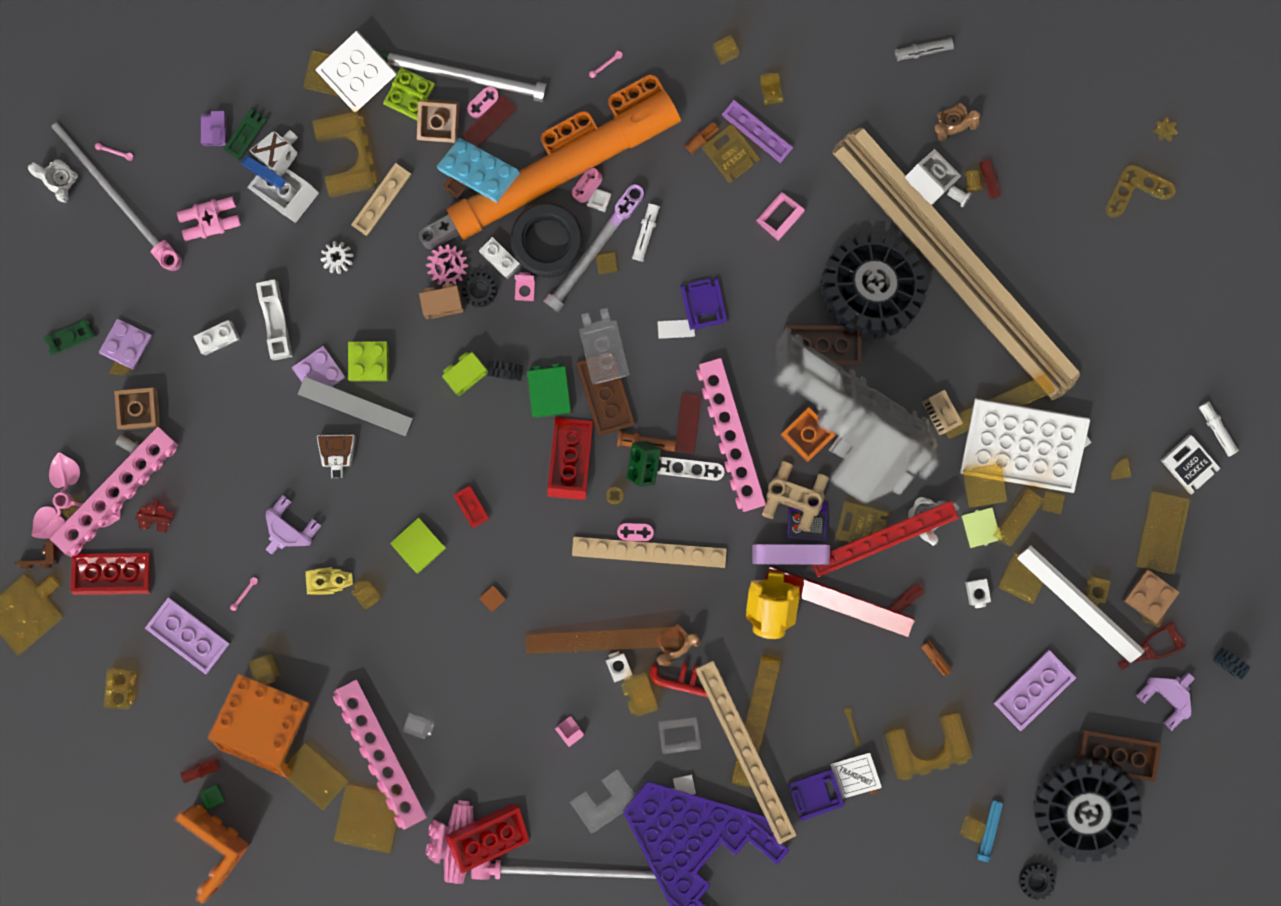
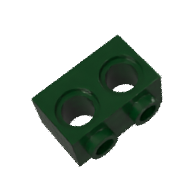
[626,441,661,487]

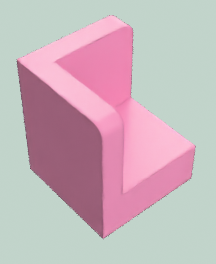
[555,716,584,747]

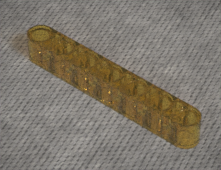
[731,654,781,788]

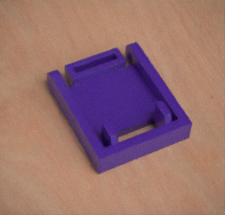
[680,277,727,330]
[788,769,844,821]

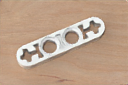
[657,457,725,481]

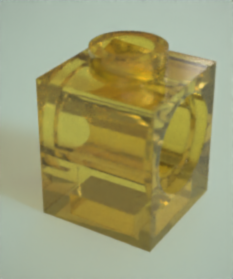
[713,35,739,65]
[1084,576,1111,606]
[351,579,382,610]
[959,816,987,843]

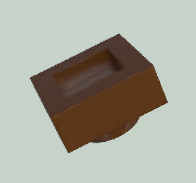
[442,177,468,199]

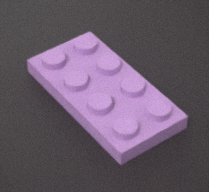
[145,597,231,675]
[993,650,1076,731]

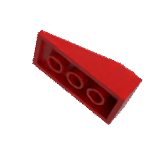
[547,417,593,500]

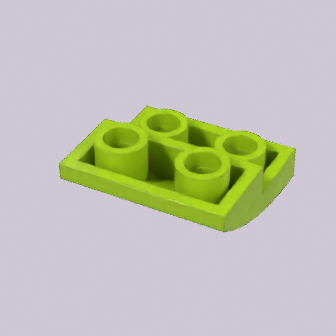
[384,67,435,120]
[390,518,446,574]

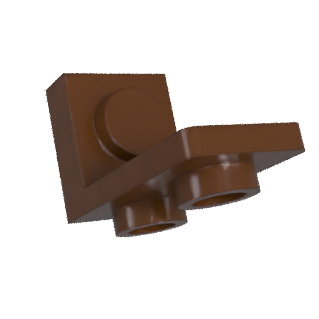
[15,541,58,569]

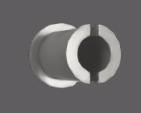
[116,434,140,455]

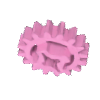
[426,245,468,285]

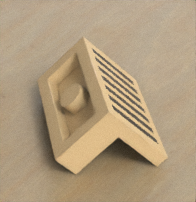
[922,390,963,435]

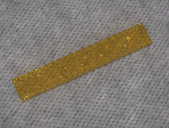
[946,374,1055,439]

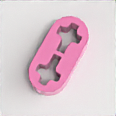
[467,87,499,119]
[572,168,603,203]
[617,523,654,541]

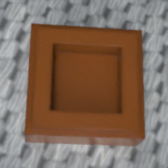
[479,585,506,612]

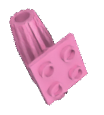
[426,800,474,884]

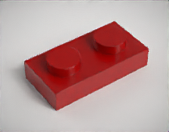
[453,486,489,528]

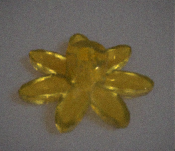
[1153,117,1178,142]

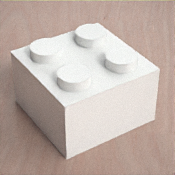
[905,149,961,205]

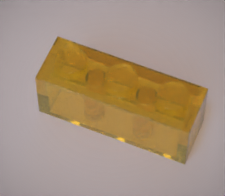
[992,489,1044,547]

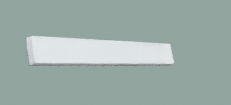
[1017,545,1144,663]

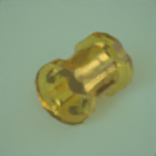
[964,170,983,192]
[606,487,623,504]
[35,574,61,599]

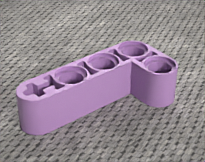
[752,545,830,564]

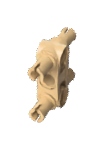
[762,462,829,532]

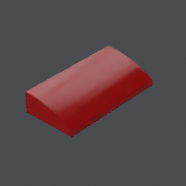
[70,553,151,595]
[445,804,530,874]

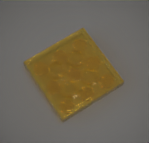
[0,574,63,656]
[334,784,401,853]

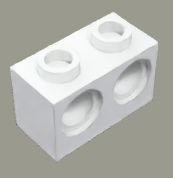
[479,237,521,280]
[193,320,240,355]

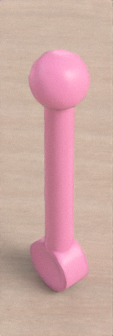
[589,51,622,78]
[95,143,134,161]
[230,577,258,611]

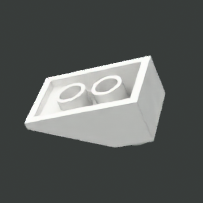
[247,165,319,223]

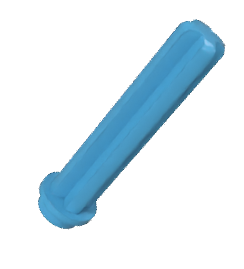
[976,800,1003,862]

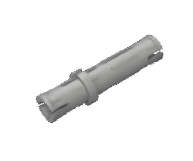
[895,37,954,61]

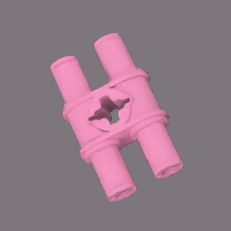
[177,197,241,241]

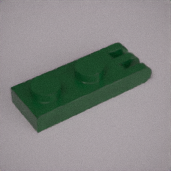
[223,107,268,161]

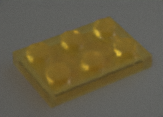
[286,743,349,810]

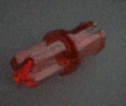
[979,160,1001,199]
[888,584,924,612]
[181,760,220,784]

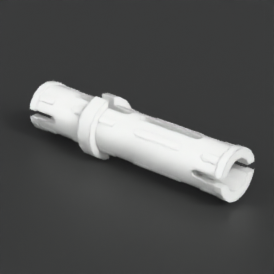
[632,203,660,262]
[1198,401,1239,457]

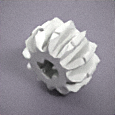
[321,241,354,274]

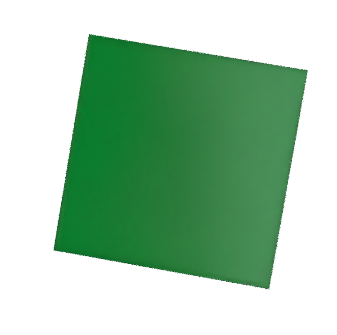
[199,784,225,810]

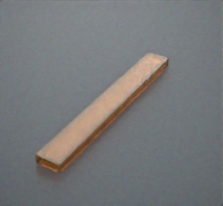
[525,627,679,654]

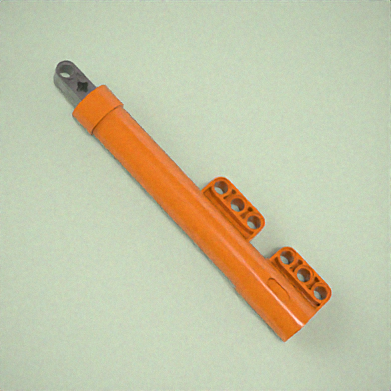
[419,75,681,249]

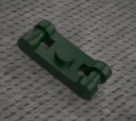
[44,319,97,356]

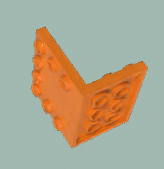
[208,674,310,779]
[175,804,250,903]

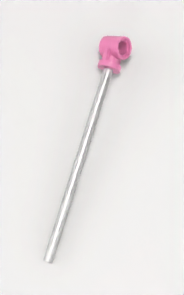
[52,122,182,271]
[471,860,656,880]

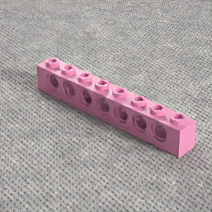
[696,358,765,512]
[50,427,179,557]
[333,680,427,830]

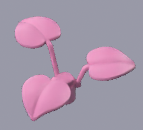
[31,453,121,539]

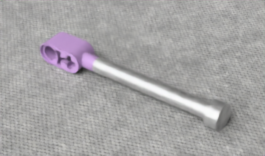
[543,185,644,312]

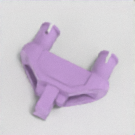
[266,495,322,554]
[1136,673,1195,731]

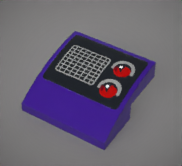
[787,501,827,541]

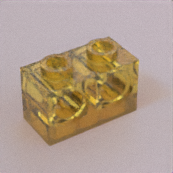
[248,654,280,685]
[104,668,136,709]

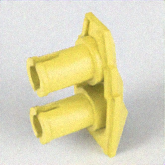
[305,567,353,595]

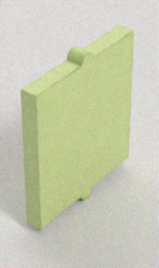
[962,508,1001,548]

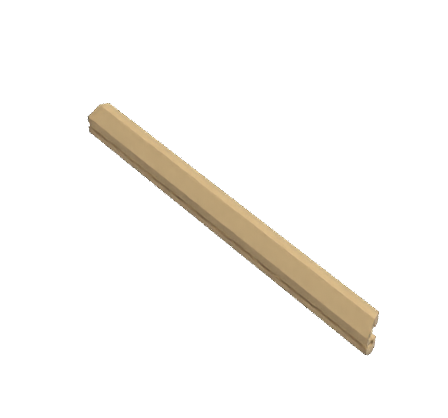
[832,127,1080,400]

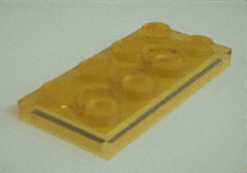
[1135,491,1190,575]

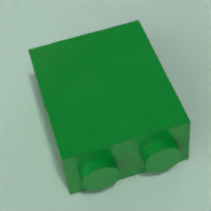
[527,364,571,418]

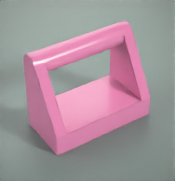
[756,192,805,241]

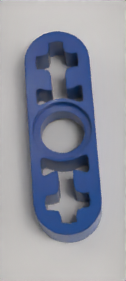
[241,155,286,190]

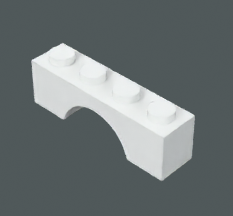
[256,280,293,360]

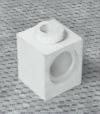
[965,579,991,608]
[606,651,632,682]

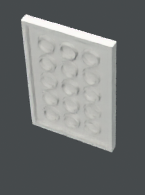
[960,398,1090,493]

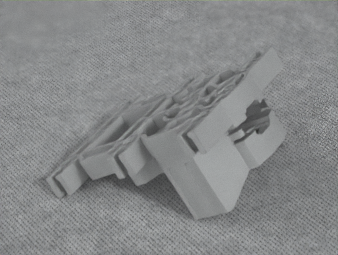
[776,327,937,503]

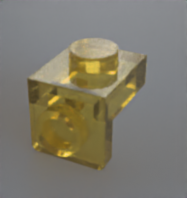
[760,73,783,105]

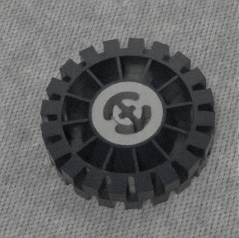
[820,232,927,339]
[1033,755,1142,862]

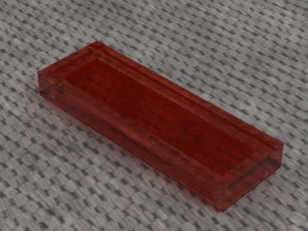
[462,96,516,147]
[675,394,701,454]

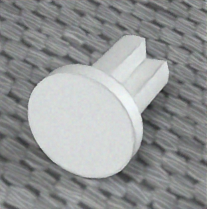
[947,186,972,208]

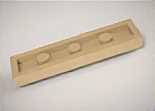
[351,163,412,237]

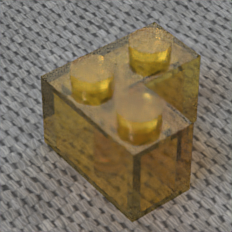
[621,672,658,717]

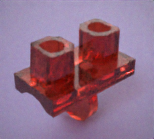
[135,500,174,533]

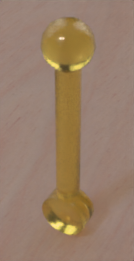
[844,708,861,747]

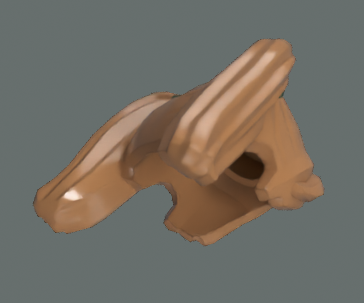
[935,103,981,142]
[657,624,702,666]

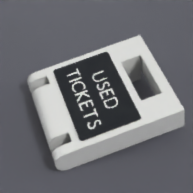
[1161,435,1220,495]

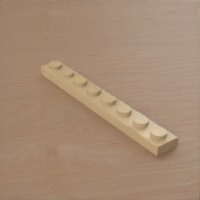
[572,537,726,568]

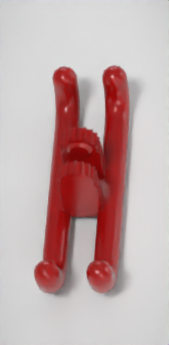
[650,662,726,697]

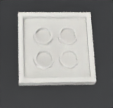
[316,30,397,112]

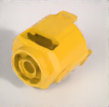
[746,571,800,639]

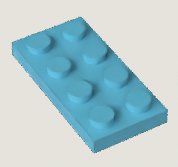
[437,138,520,203]

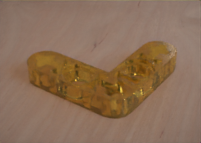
[1106,165,1175,218]

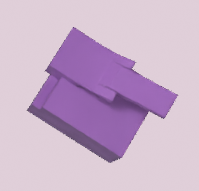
[201,111,227,146]

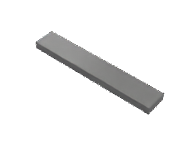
[298,376,413,436]

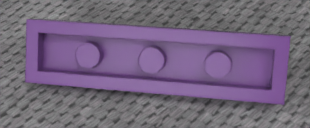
[722,100,793,163]

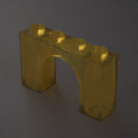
[312,111,378,198]
[884,712,972,781]

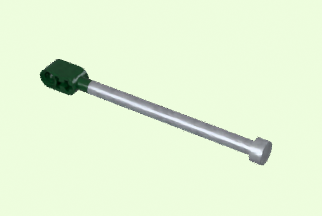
[371,44,547,102]

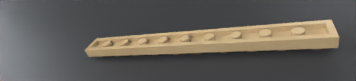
[695,661,797,844]

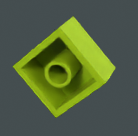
[348,341,389,382]
[442,352,488,396]

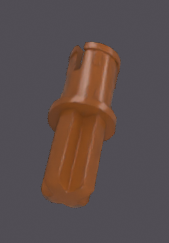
[684,122,719,154]
[921,640,952,677]

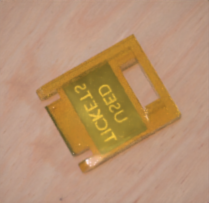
[702,124,760,184]
[835,501,889,543]

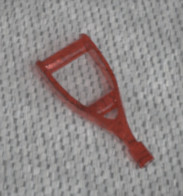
[1117,622,1186,670]

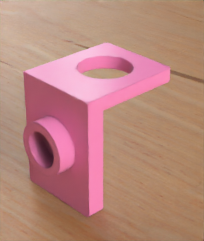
[515,272,535,301]

